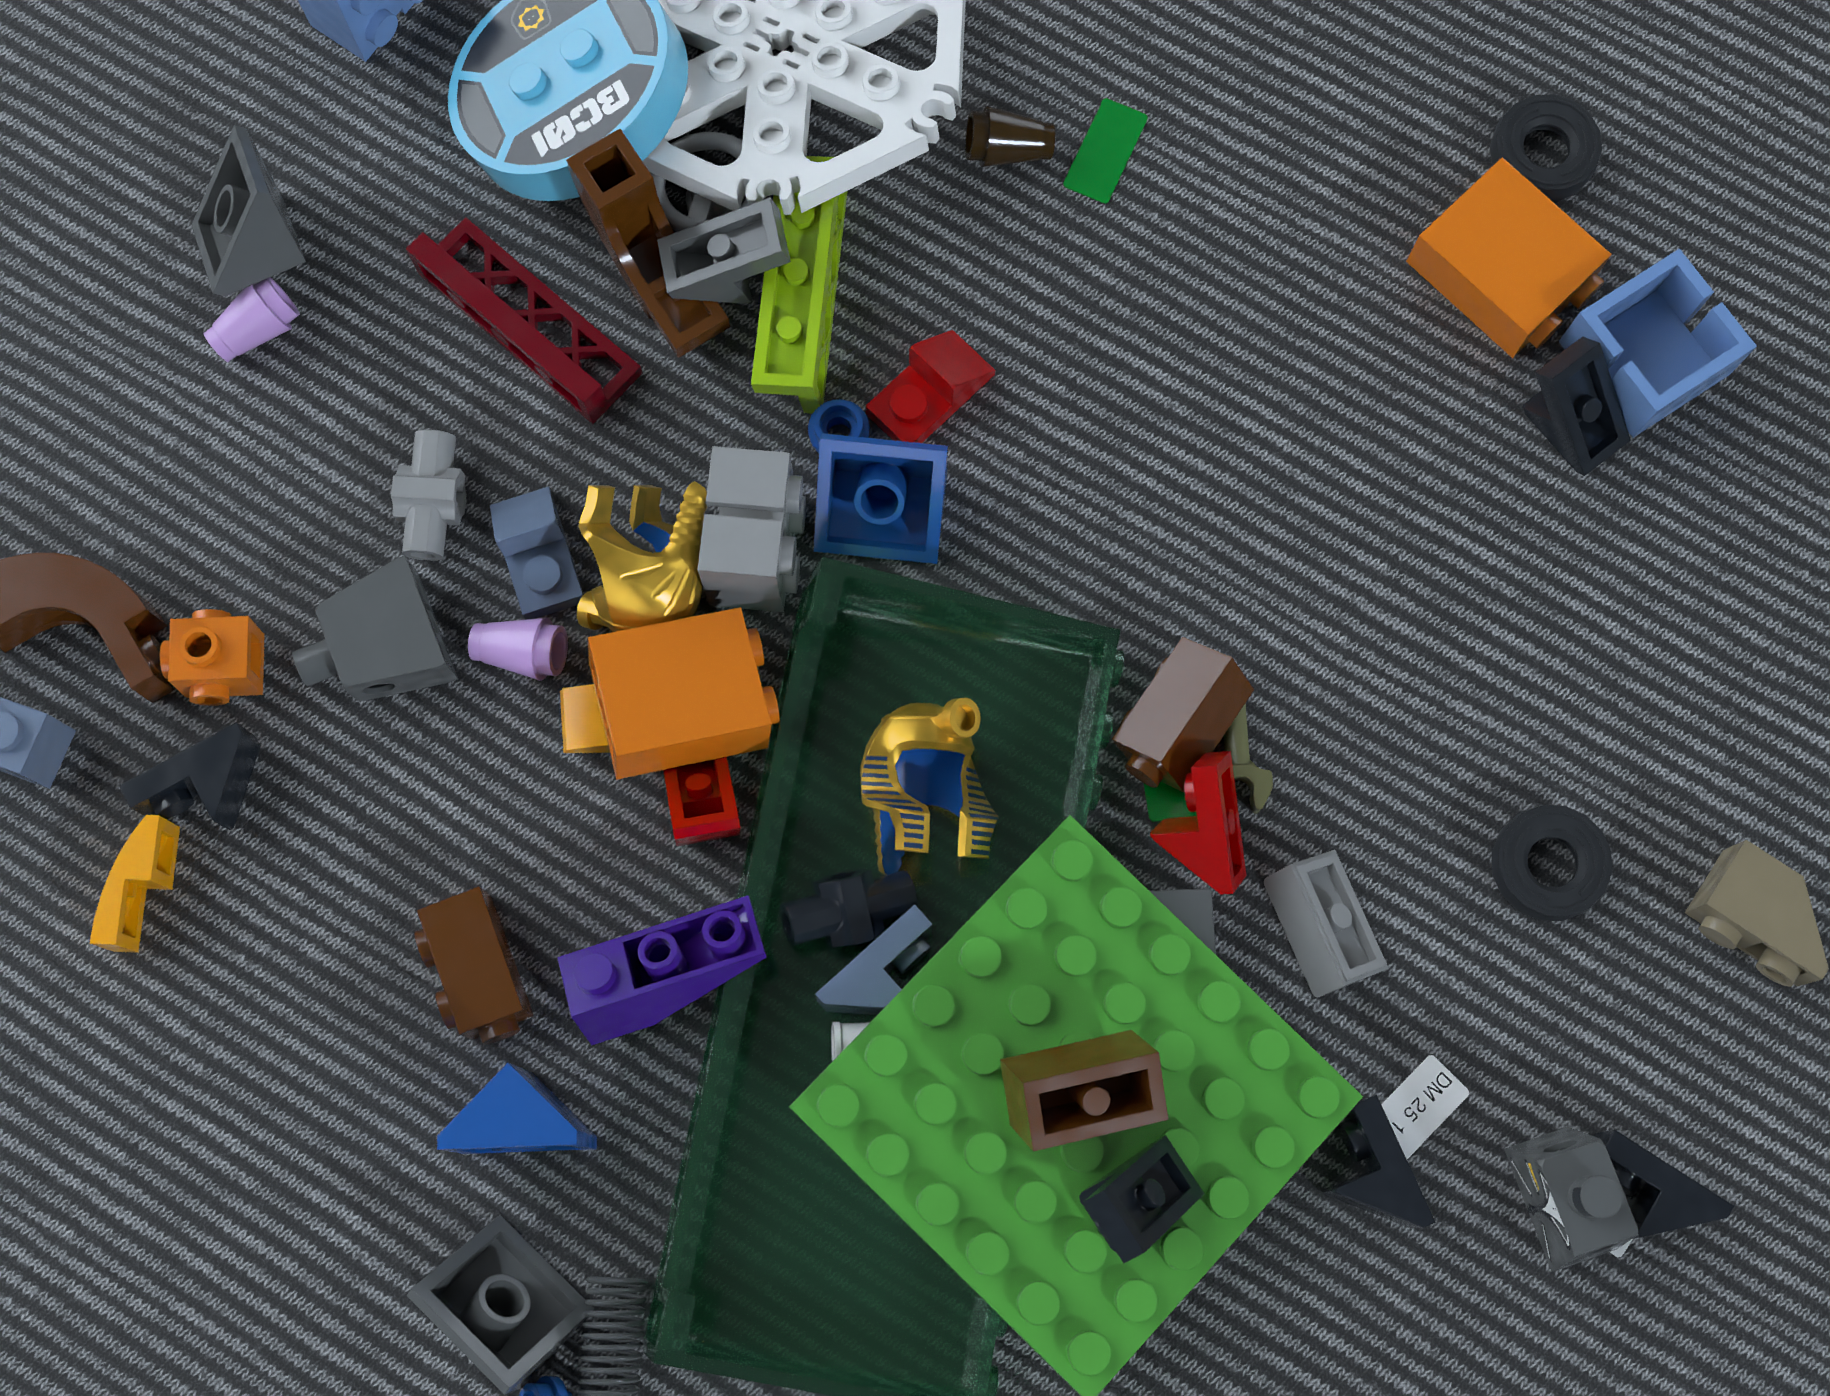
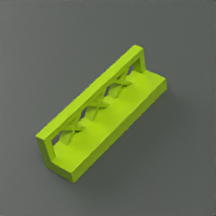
[751,156,847,414]

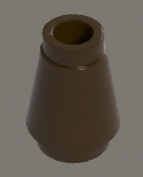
[965,106,1055,167]

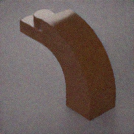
[566,129,730,358]
[0,552,174,703]

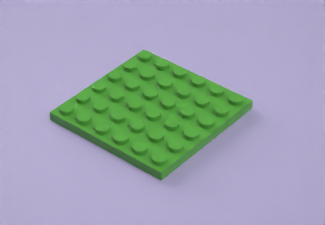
[789,815,1363,1396]

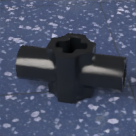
[780,868,918,948]

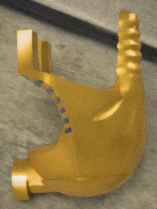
[577,481,707,632]
[860,698,998,875]

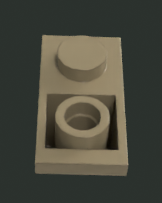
[1685,840,1829,987]

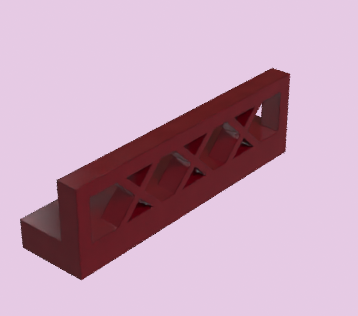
[406,217,643,424]

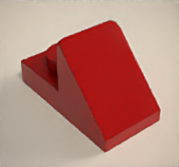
[865,330,996,443]
[1150,751,1247,894]
[663,757,740,846]

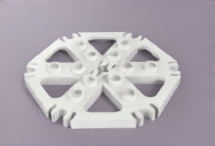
[643,0,966,215]

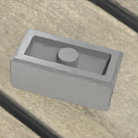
[1264,850,1389,997]

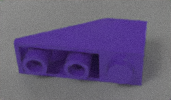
[557,895,767,1046]

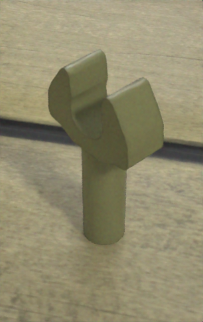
[1223,703,1273,814]

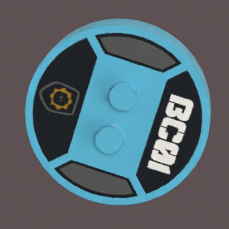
[448,0,688,201]

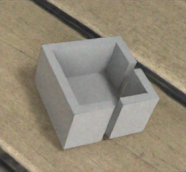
[697,446,806,612]

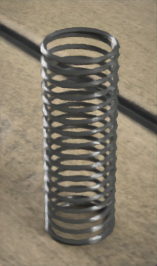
[576,1276,648,1396]

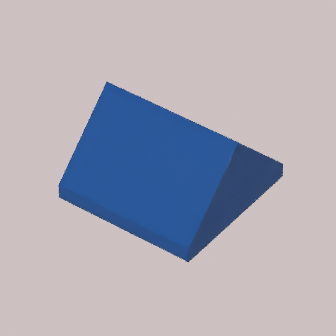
[814,433,948,564]
[437,1063,597,1154]

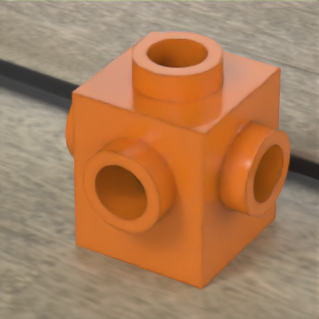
[160,609,265,706]

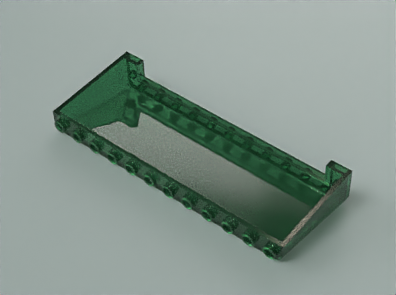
[643,557,1124,1396]

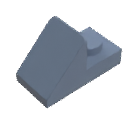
[490,486,584,620]
[815,905,933,1015]

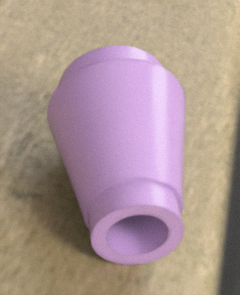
[204,277,300,362]
[468,618,568,681]

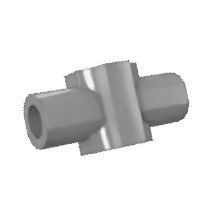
[391,430,467,561]

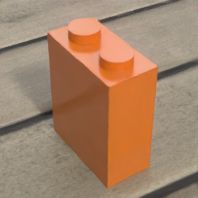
[1406,157,1612,358]
[588,607,780,780]

